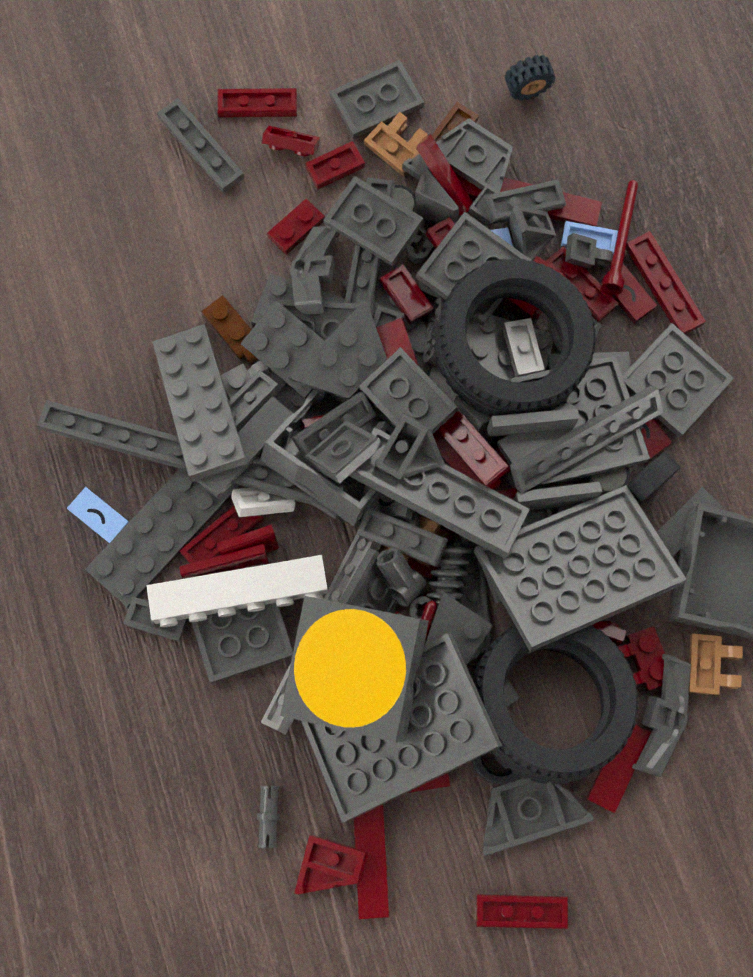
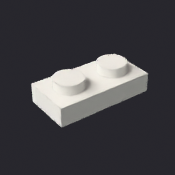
[502,318,545,377]
[231,488,295,517]

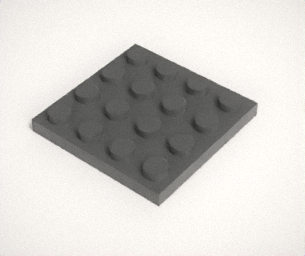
[509,355,650,488]

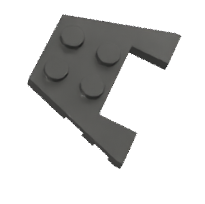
[402,119,513,226]

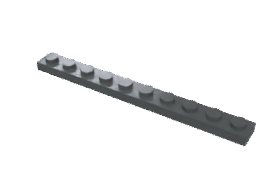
[37,400,314,505]

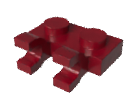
[619,626,665,691]

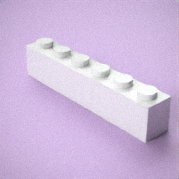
[146,555,328,627]

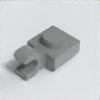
[221,361,270,399]

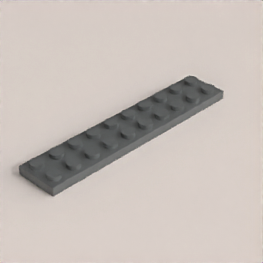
[85,370,307,608]

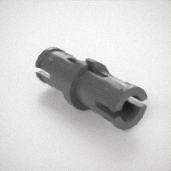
[257,786,280,848]

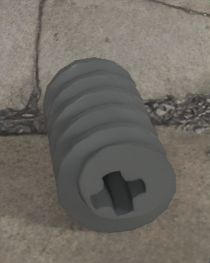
[427,545,472,603]

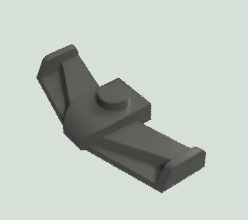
[290,226,340,315]
[632,654,691,777]

